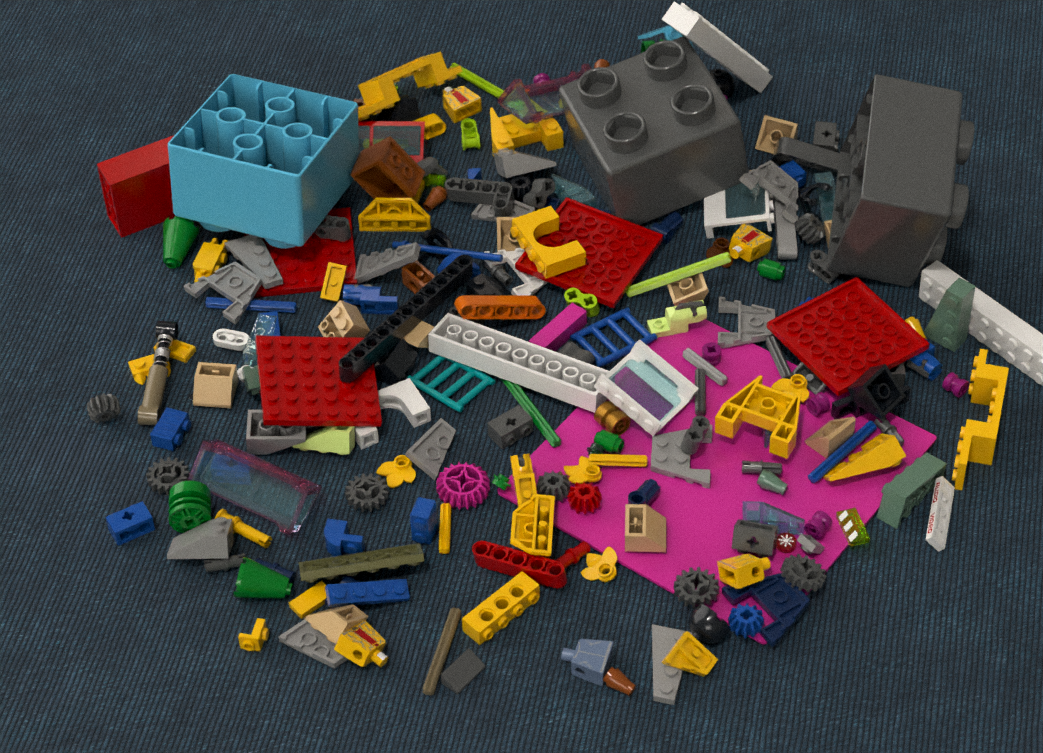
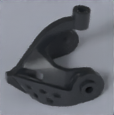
[798,182,833,220]
[417,228,454,265]

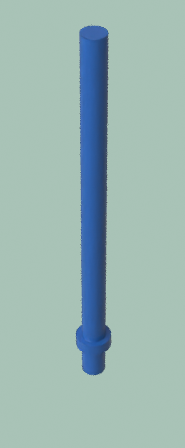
[392,240,503,262]

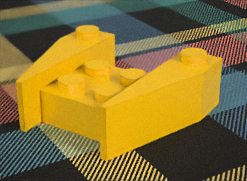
[490,98,564,156]
[715,375,802,459]

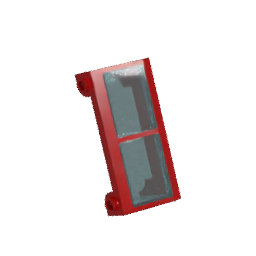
[358,121,427,163]

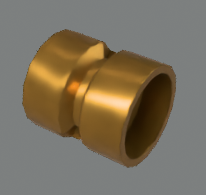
[594,401,631,436]

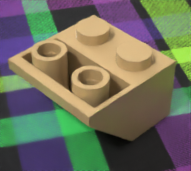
[318,300,370,338]
[193,362,239,408]
[625,504,666,552]
[305,604,369,643]

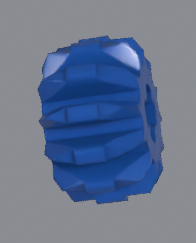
[728,602,764,639]

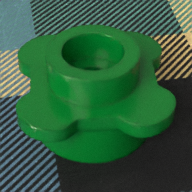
[492,473,511,491]

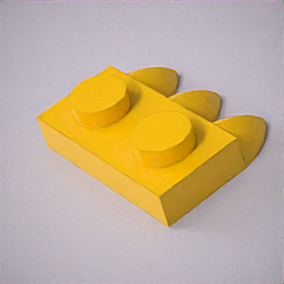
[128,354,171,385]

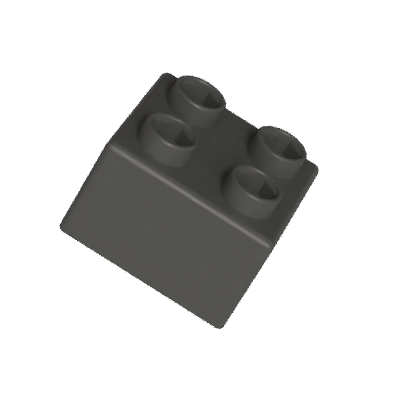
[559,37,749,225]
[826,74,975,287]

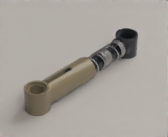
[138,321,178,425]

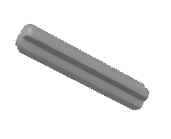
[682,348,728,386]

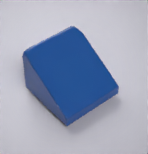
[468,168,482,180]

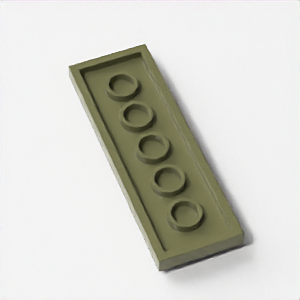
[298,543,424,582]

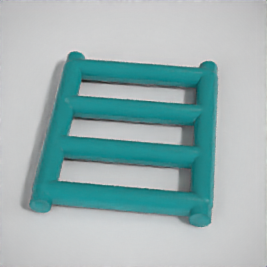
[406,355,496,413]

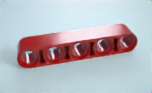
[472,541,567,588]

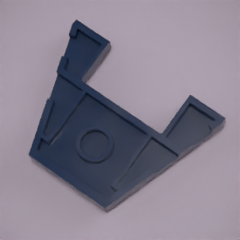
[722,573,810,647]

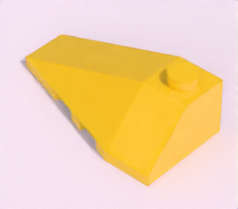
[823,433,906,481]

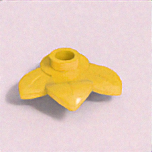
[771,374,809,402]
[376,455,416,488]
[564,456,602,484]
[580,546,618,582]

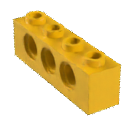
[462,571,540,645]

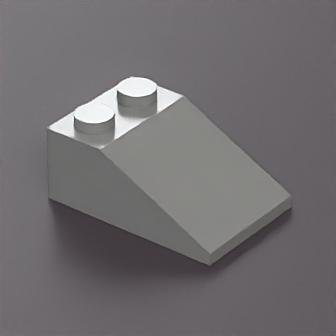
[493,148,557,178]
[246,410,306,455]
[167,517,234,559]

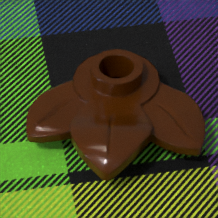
[706,237,741,268]

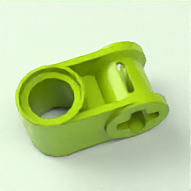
[461,118,480,151]

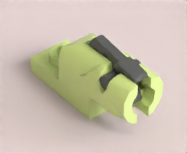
[647,300,707,338]

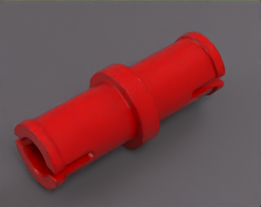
[556,541,591,568]

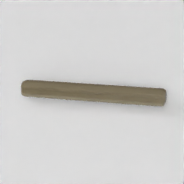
[423,607,461,696]

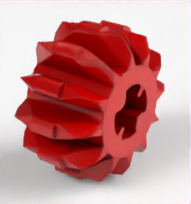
[567,481,602,515]

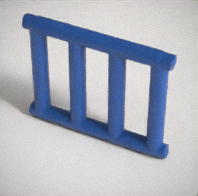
[570,307,657,367]

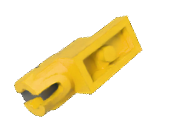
[510,454,537,507]

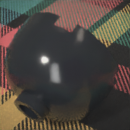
[709,69,734,99]
[688,603,731,644]

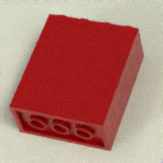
[97,135,175,238]

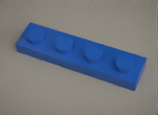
[325,579,410,607]

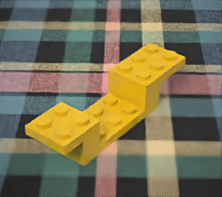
[358,51,463,121]
[952,349,1009,491]

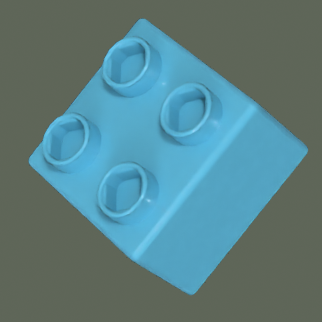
[168,74,359,249]

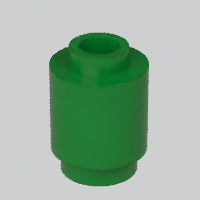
[757,258,786,281]
[594,429,625,454]

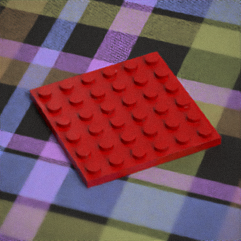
[515,197,663,308]
[244,207,357,298]
[767,277,930,397]
[255,336,382,427]

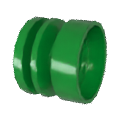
[168,480,211,533]

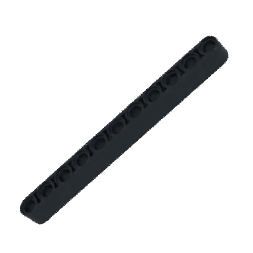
[338,255,473,383]

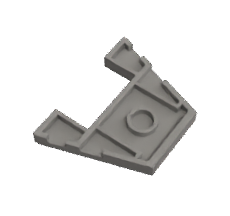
[739,160,798,224]
[184,262,262,324]
[718,297,775,348]
[650,425,713,489]

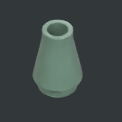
[757,470,788,495]

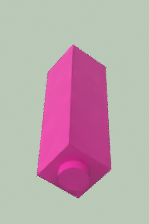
[529,303,587,352]

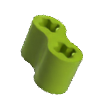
[564,288,600,317]

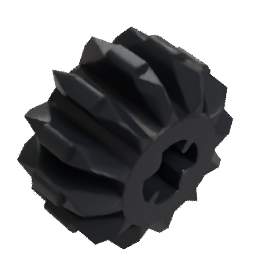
[507,175,534,202]

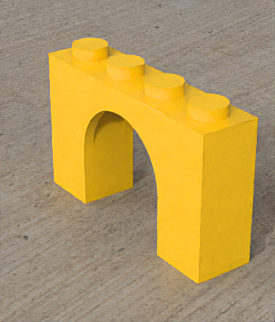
[510,206,586,279]

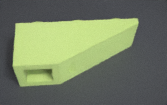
[293,426,355,455]

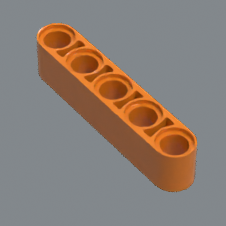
[454,295,546,319]

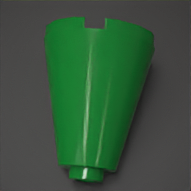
[163,216,199,269]
[233,557,293,599]

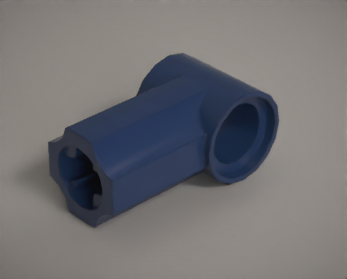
[650,212,683,244]
[628,479,661,505]

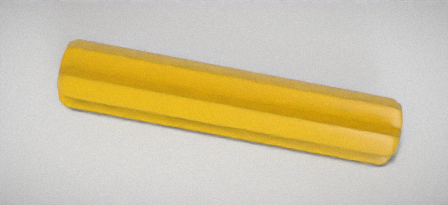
[589,454,648,467]
[439,503,451,554]

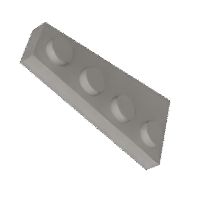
[224,235,283,289]
[354,242,421,284]
[652,624,692,705]

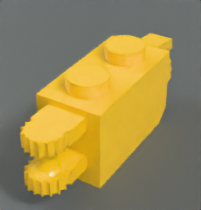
[193,238,228,283]

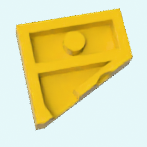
[662,631,718,677]

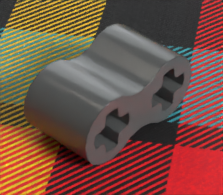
[523,178,555,209]
[558,342,595,365]
[681,416,710,455]

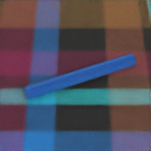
[205,297,297,313]
[808,421,877,483]

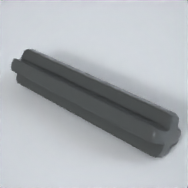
[766,336,792,379]
[695,368,706,416]

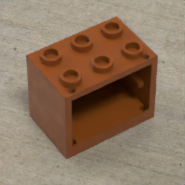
[350,136,425,199]

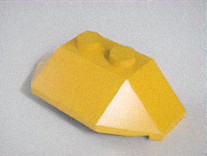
[358,198,431,232]
[510,494,555,556]

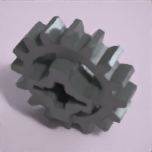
[146,457,190,496]
[345,473,389,512]
[780,554,826,592]
[674,567,719,609]

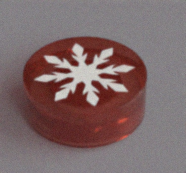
[776,533,797,553]

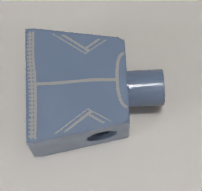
[561,639,613,686]

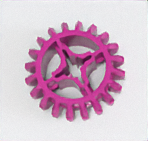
[436,461,490,510]

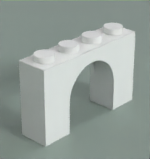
[355,378,431,450]

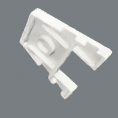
[485,248,548,295]

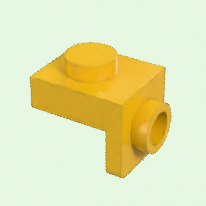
[238,618,269,652]

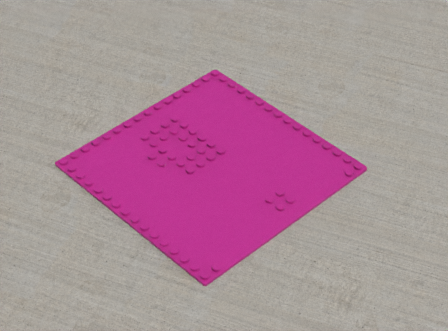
[497,319,936,645]

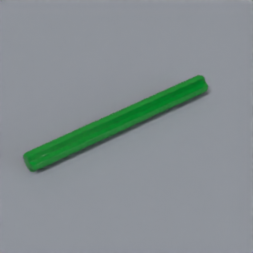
[501,378,561,448]

